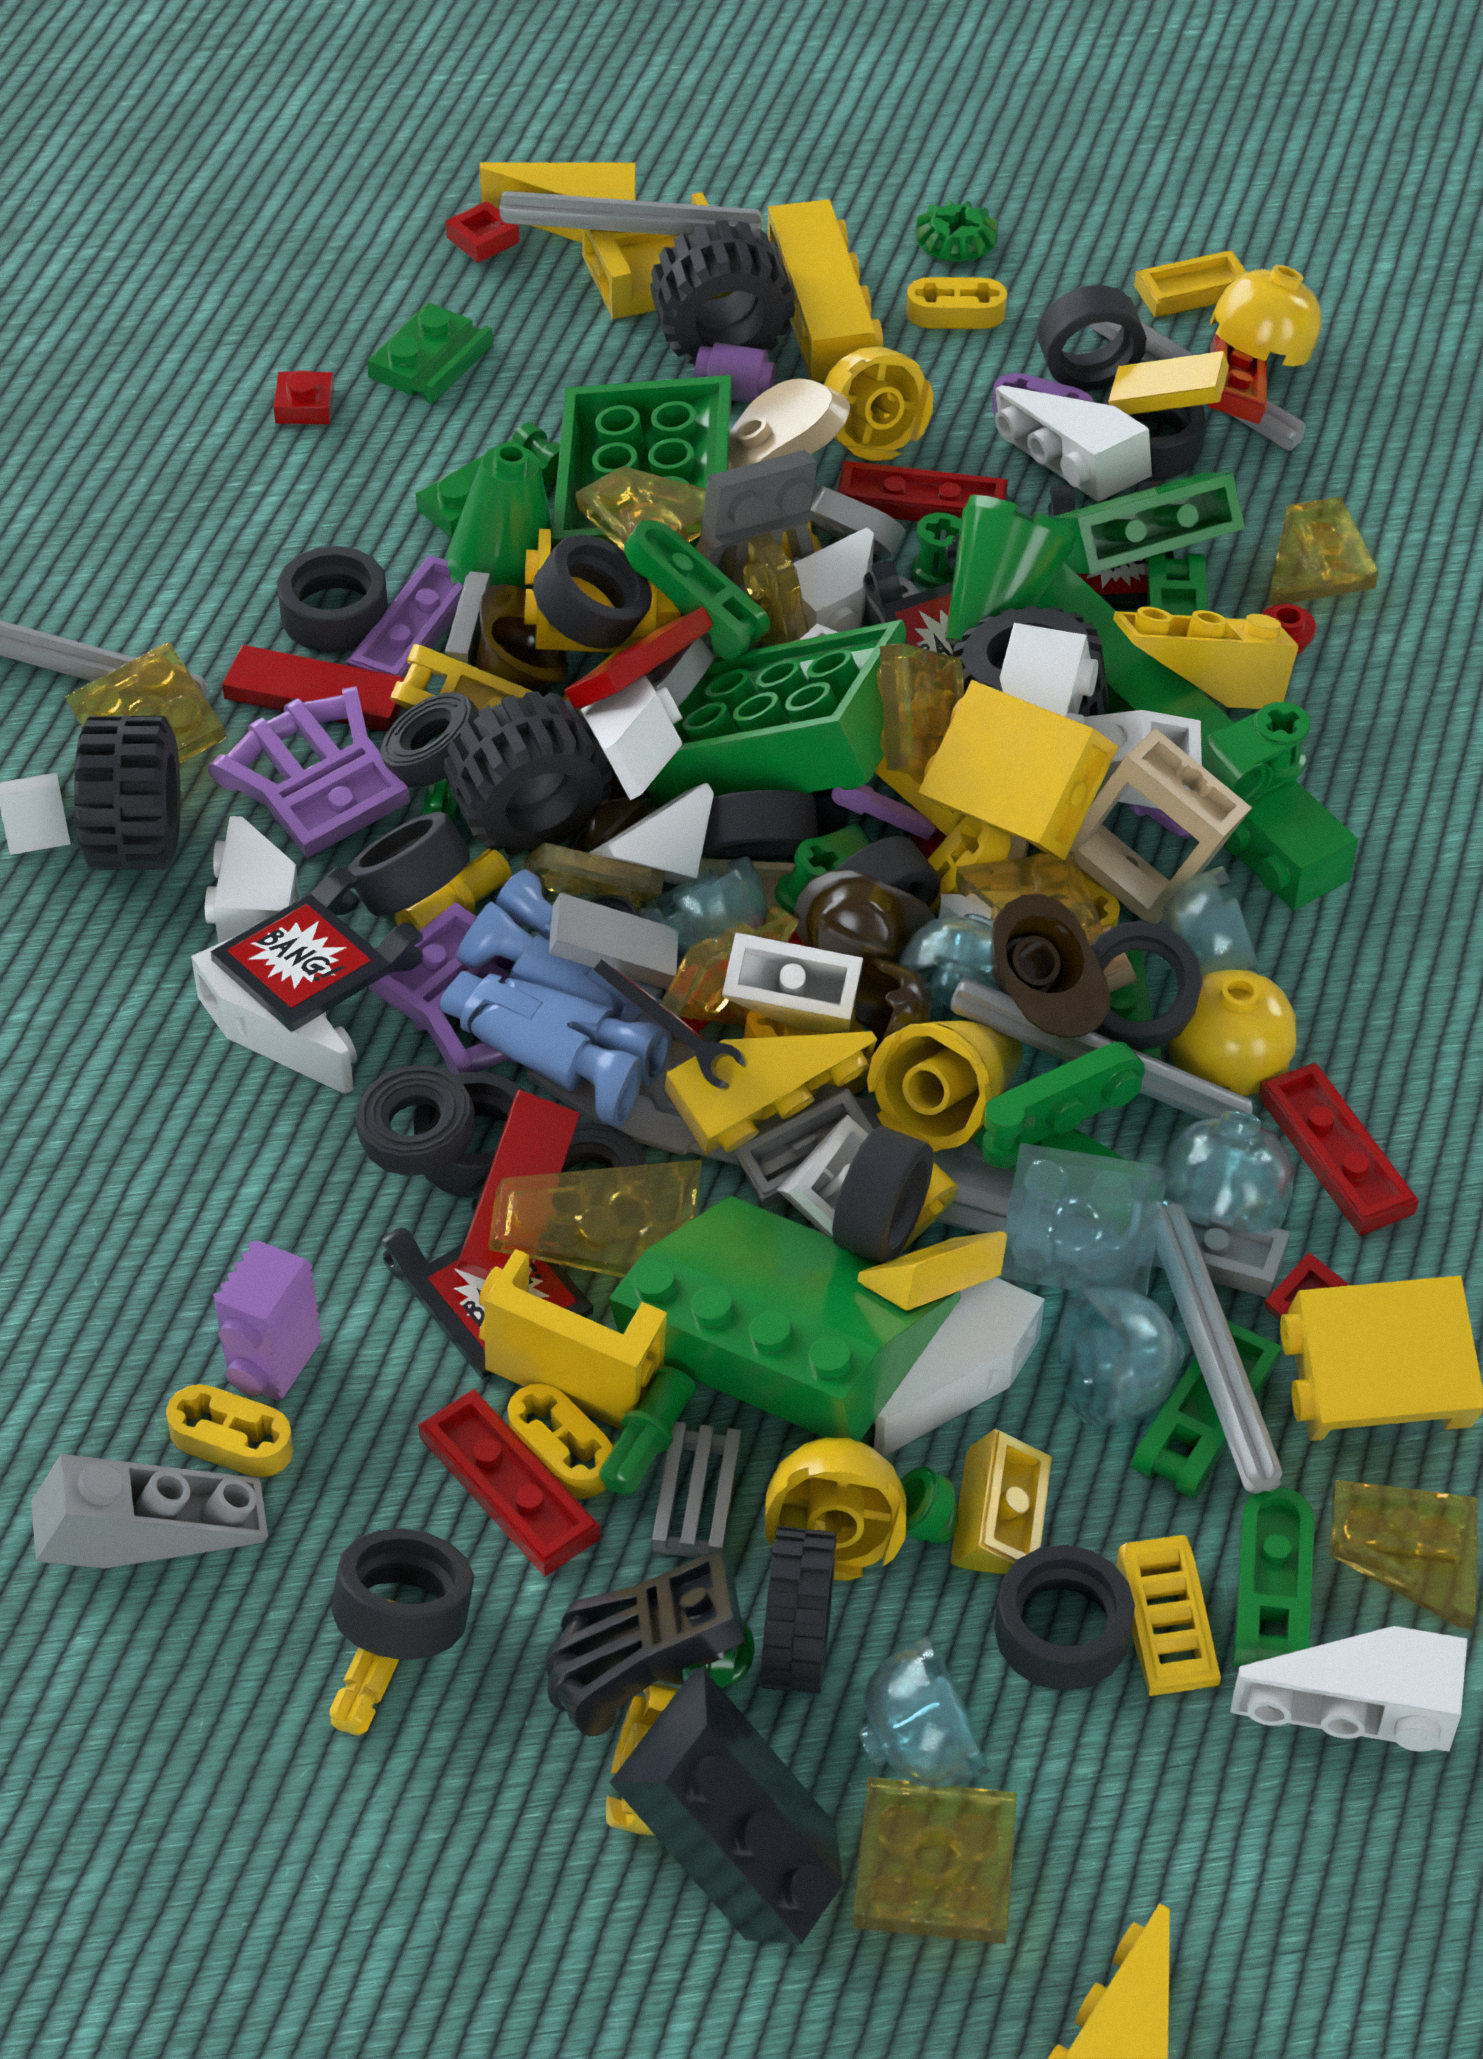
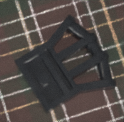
[545,1548,745,1736]

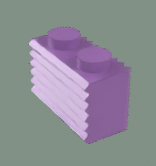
[213,1240,323,1401]

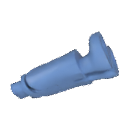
[456,869,681,1026]
[439,971,672,1128]

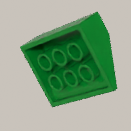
[551,375,732,551]
[646,620,906,807]
[608,1196,961,1442]

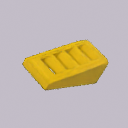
[1116,1535,1221,1696]

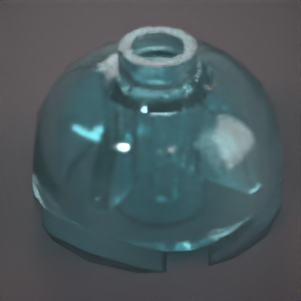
[638,856,767,964]
[1160,866,1259,977]
[896,913,1005,1022]
[1159,1111,1294,1233]
[1058,1287,1184,1426]
[857,1636,992,1790]

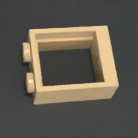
[1067,728,1252,924]

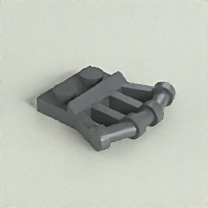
[695,450,818,606]

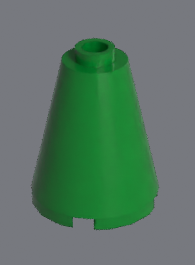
[446,443,553,590]
[945,495,1076,655]

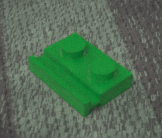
[367,302,493,404]

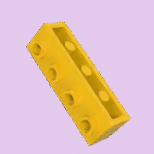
[767,199,883,382]

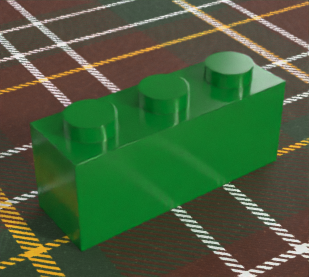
[1052,472,1245,574]

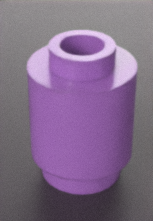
[694,342,777,403]

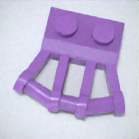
[208,686,411,859]
[369,902,517,1075]

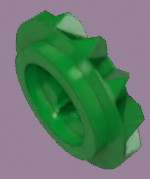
[915,199,998,262]

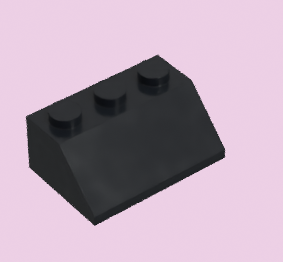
[609,1668,843,1944]

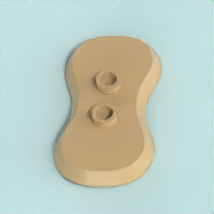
[728,379,850,470]

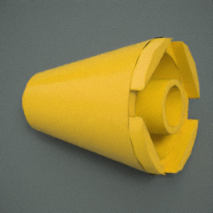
[867,1020,1023,1152]

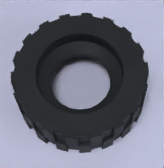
[761,1526,836,1694]

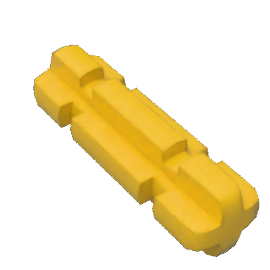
[329,1599,399,1736]

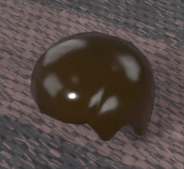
[855,958,933,1055]

